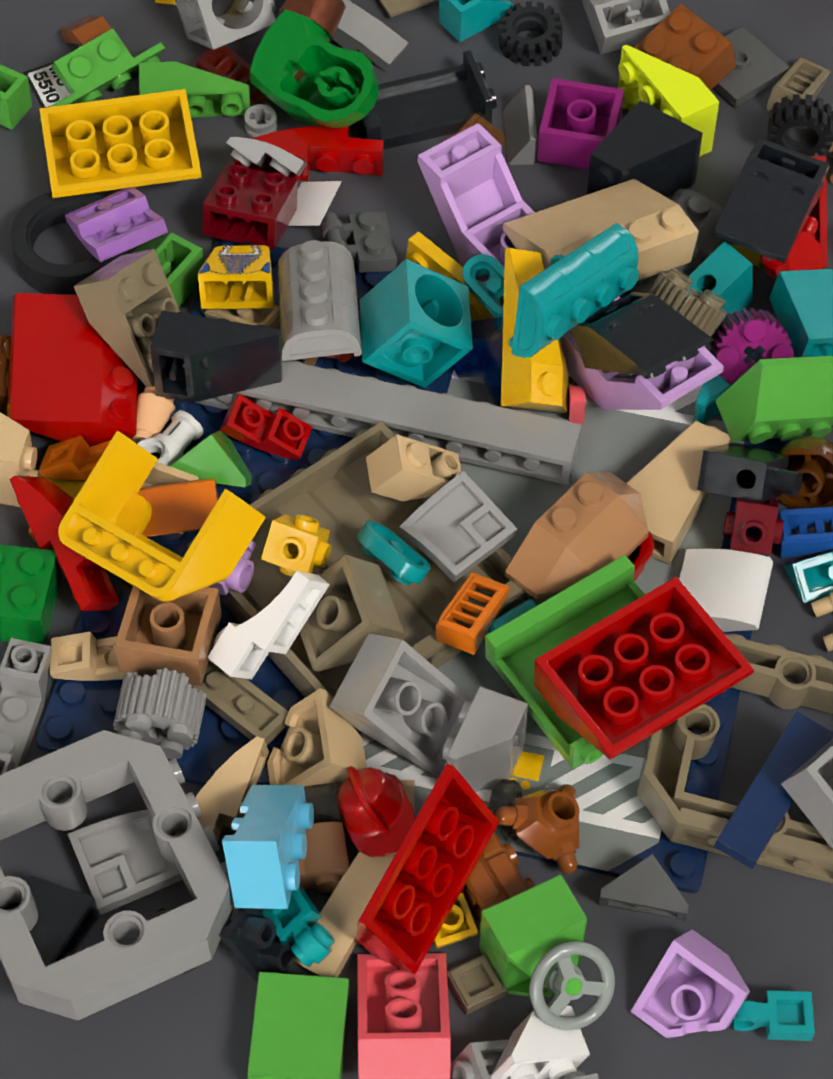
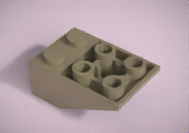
[74,249,180,387]

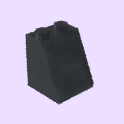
[587,100,703,197]

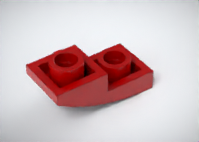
[220,394,312,461]

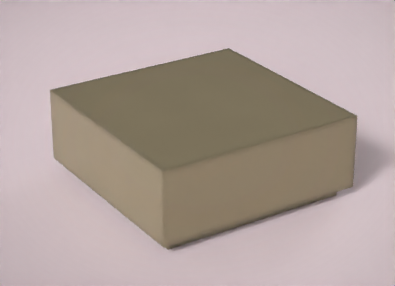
[447,953,506,1015]

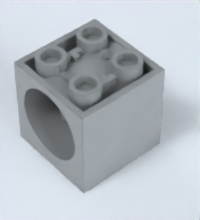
[175,0,276,50]

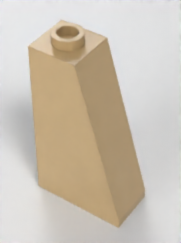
[626,421,731,565]

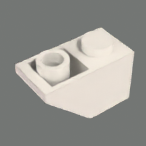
[491,1006,590,1079]

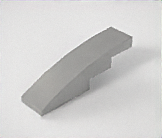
[274,0,409,71]

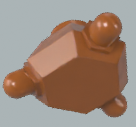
[495,784,580,874]

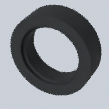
[11,191,127,295]

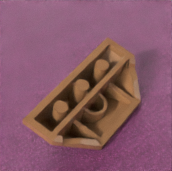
[505,471,649,599]

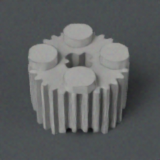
[113,668,207,759]

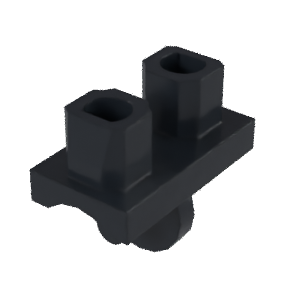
[219,908,296,981]

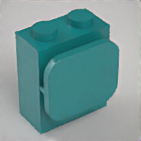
[769,269,833,358]

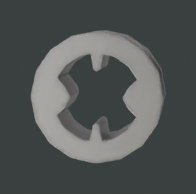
[244,104,277,138]

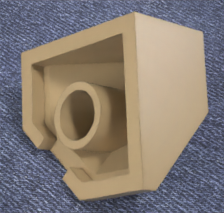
[267,688,367,799]

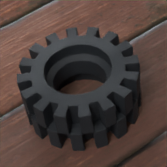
[498,1,562,67]
[767,94,833,156]

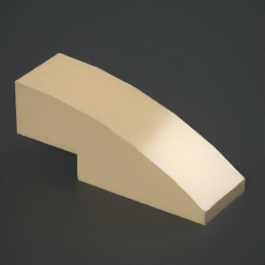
[175,736,269,842]

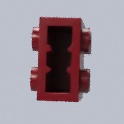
[203,164,298,250]

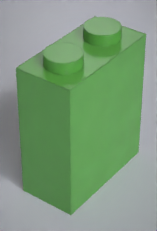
[247,972,350,1079]

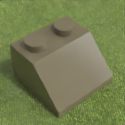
[300,555,405,672]

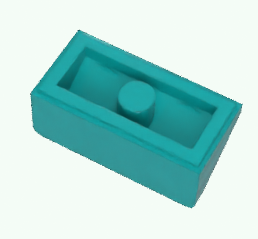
[784,550,833,603]

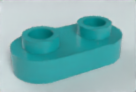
[462,254,504,321]
[357,521,431,585]

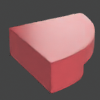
[568,385,586,425]

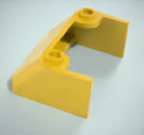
[58,431,266,602]

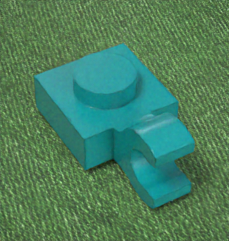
[733,990,815,1041]

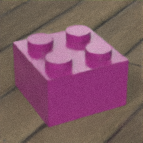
[537,78,624,170]

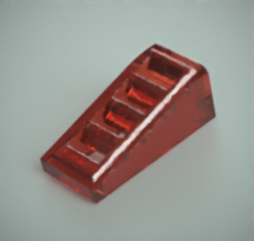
[196,45,268,107]

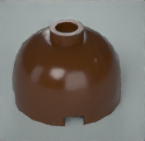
[774,436,833,509]

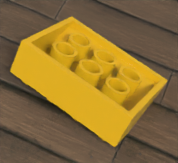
[39,89,202,198]

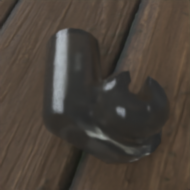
[488,779,523,843]

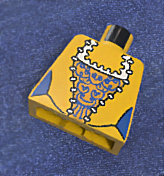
[198,242,275,309]

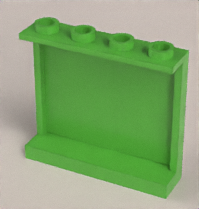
[485,555,645,769]

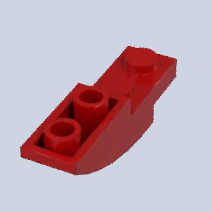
[234,126,384,181]
[10,475,120,611]

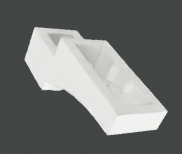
[207,571,330,680]

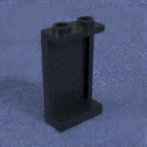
[355,50,497,150]

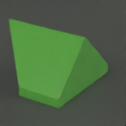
[170,431,252,487]

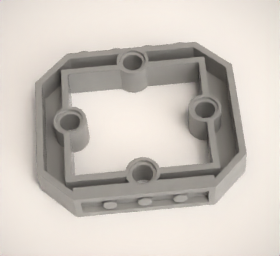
[0,730,234,1020]

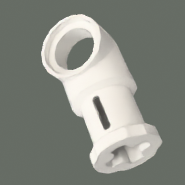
[137,410,203,466]

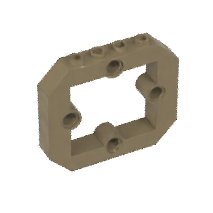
[636,634,833,884]

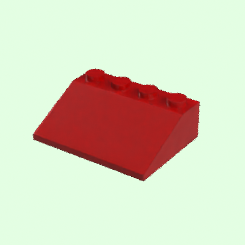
[7,293,137,447]
[534,576,754,760]
[356,763,500,975]

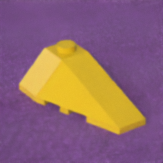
[501,248,569,413]

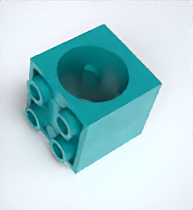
[359,259,473,388]

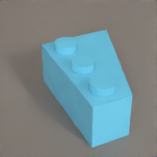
[222,785,314,909]

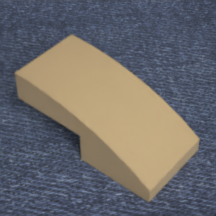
[50,631,141,681]

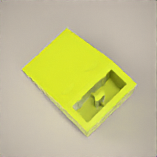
[618,45,719,157]

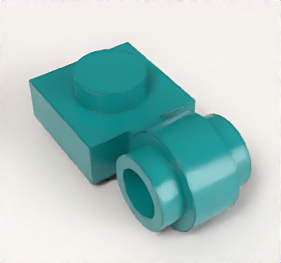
[262,886,335,967]

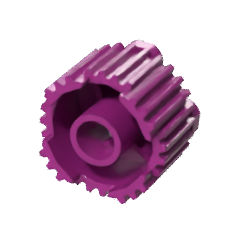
[709,308,794,386]

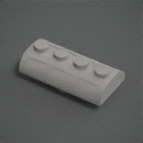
[278,240,362,361]

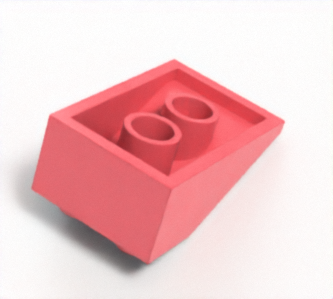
[358,953,451,1079]

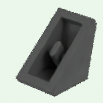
[599,854,689,921]

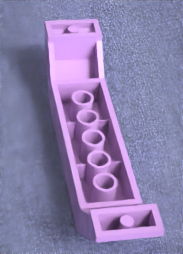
[418,123,724,410]

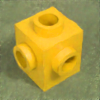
[261,514,331,577]

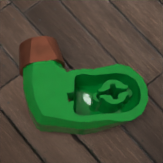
[249,0,379,128]

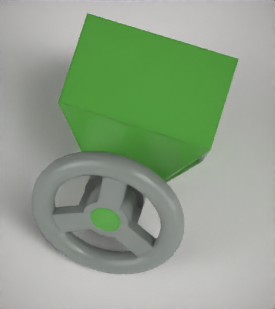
[479,875,615,1030]

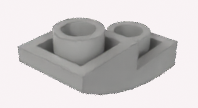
[226,137,307,177]

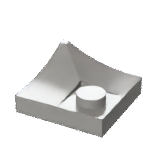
[398,470,517,583]
[68,809,182,915]

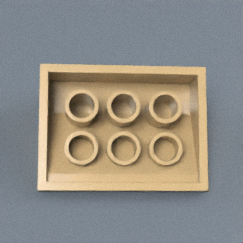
[502,179,699,281]

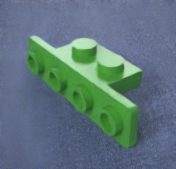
[39,28,166,124]

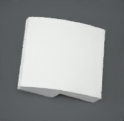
[679,549,773,632]

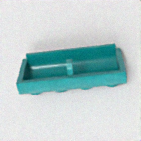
[509,223,639,358]

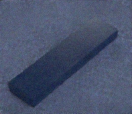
[714,711,833,869]

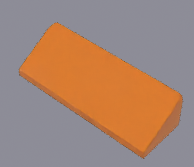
[137,478,219,537]

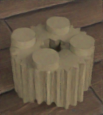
[648,268,727,348]

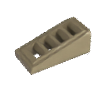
[767,57,831,111]

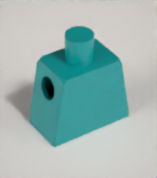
[688,241,753,318]

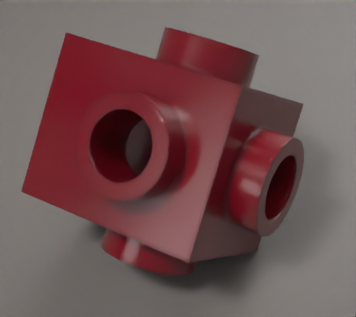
[723,498,784,555]

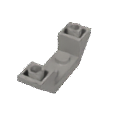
[0,638,52,775]

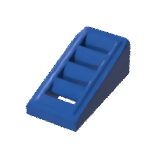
[777,506,833,558]

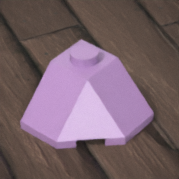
[630,929,750,1038]

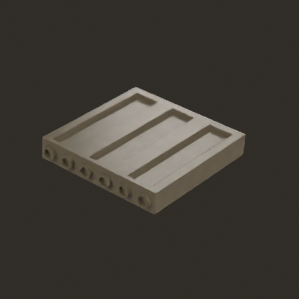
[187,421,534,726]

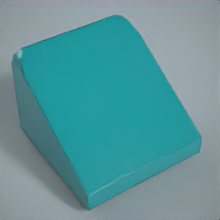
[693,375,730,424]

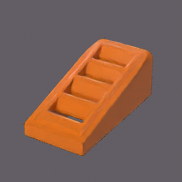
[435,572,510,655]

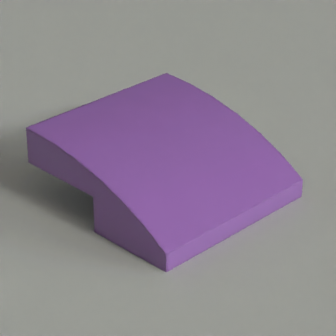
[65,187,168,262]

